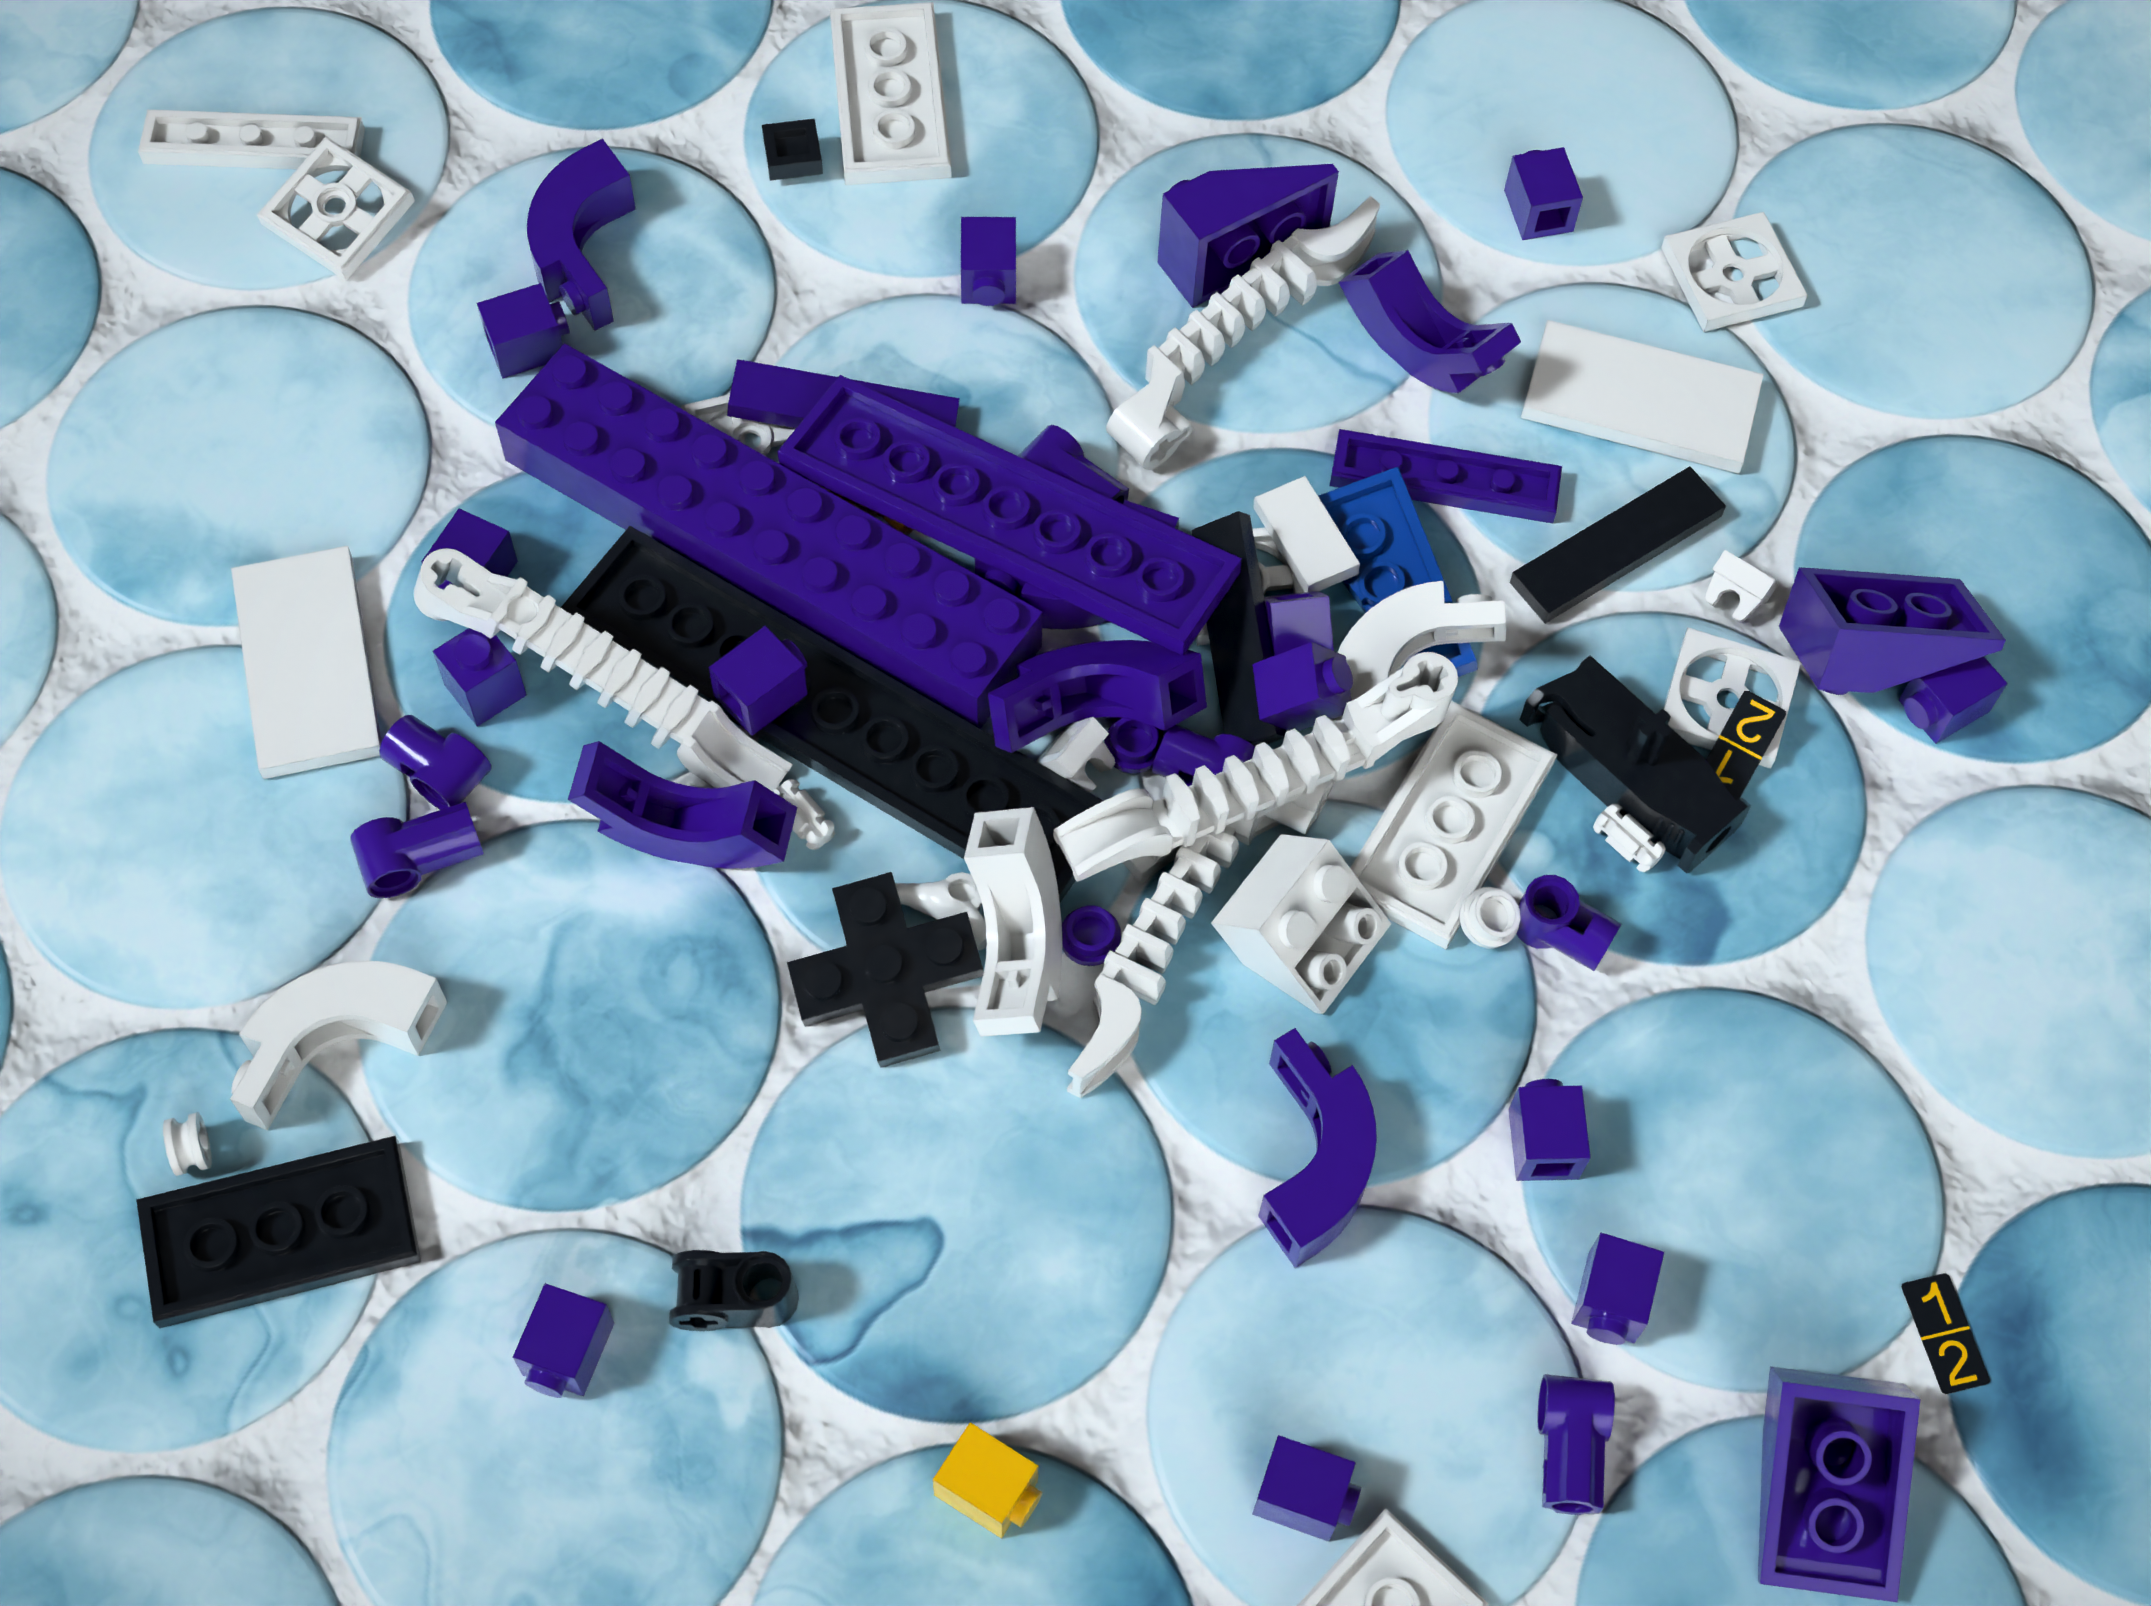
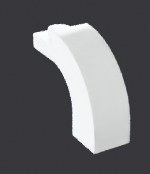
[1331,581,1506,723]
[964,807,1062,1037]
[230,961,447,1130]

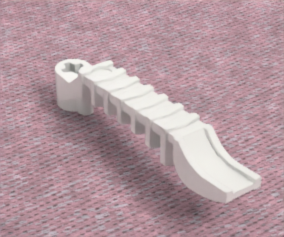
[1106,196,1380,470]
[414,548,793,791]
[1053,652,1458,882]
[1067,779,1334,1098]

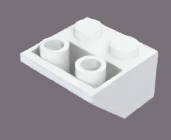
[1211,834,1391,1014]

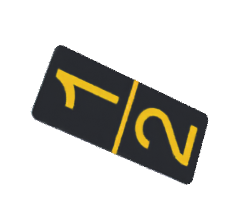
[1706,691,1786,800]
[1901,1273,1990,1394]

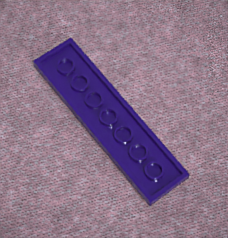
[777,375,1242,655]

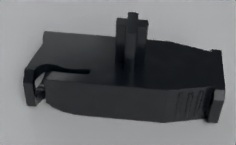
[1519,655,1751,873]

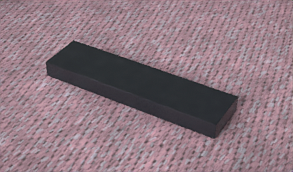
[1509,466,1726,624]
[1191,511,1287,746]

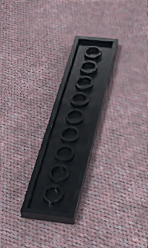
[560,526,1103,902]

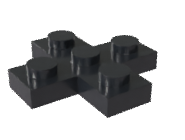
[787,872,984,1068]

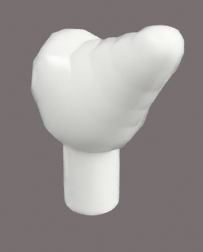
[895,872,987,950]

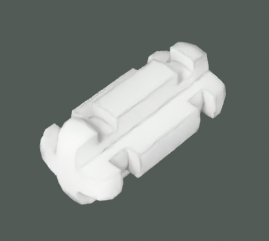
[773,779,835,850]
[1593,803,1666,872]

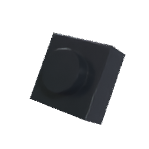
[762,118,823,181]

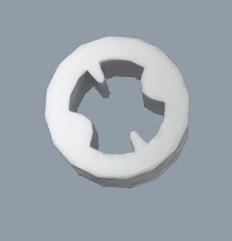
[163,1112,212,1176]

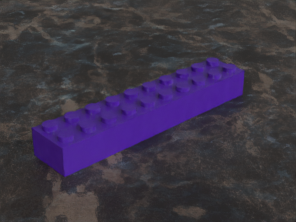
[495,343,1043,729]

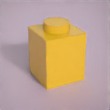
[933,1422,1043,1539]

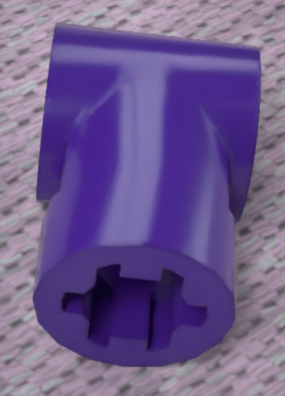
[379,715,492,810]
[1152,724,1255,786]
[1516,875,1622,971]

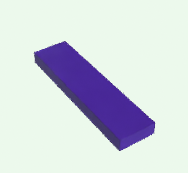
[727,359,960,428]
[1329,429,1562,524]

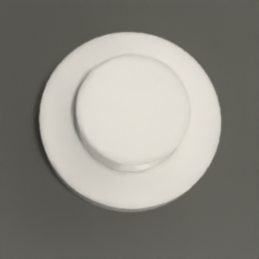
[1459,887,1520,949]

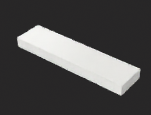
[138,109,365,171]

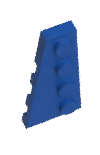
[1318,467,1478,677]

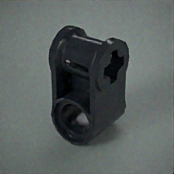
[669,1250,799,1331]

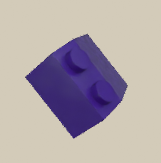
[1157,164,1339,308]
[1779,567,2006,695]
[1758,1366,1921,1603]

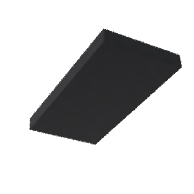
[136,1136,421,1328]

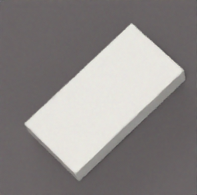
[1253,476,1360,592]

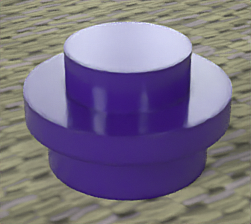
[1104,718,1163,774]
[1062,905,1121,966]

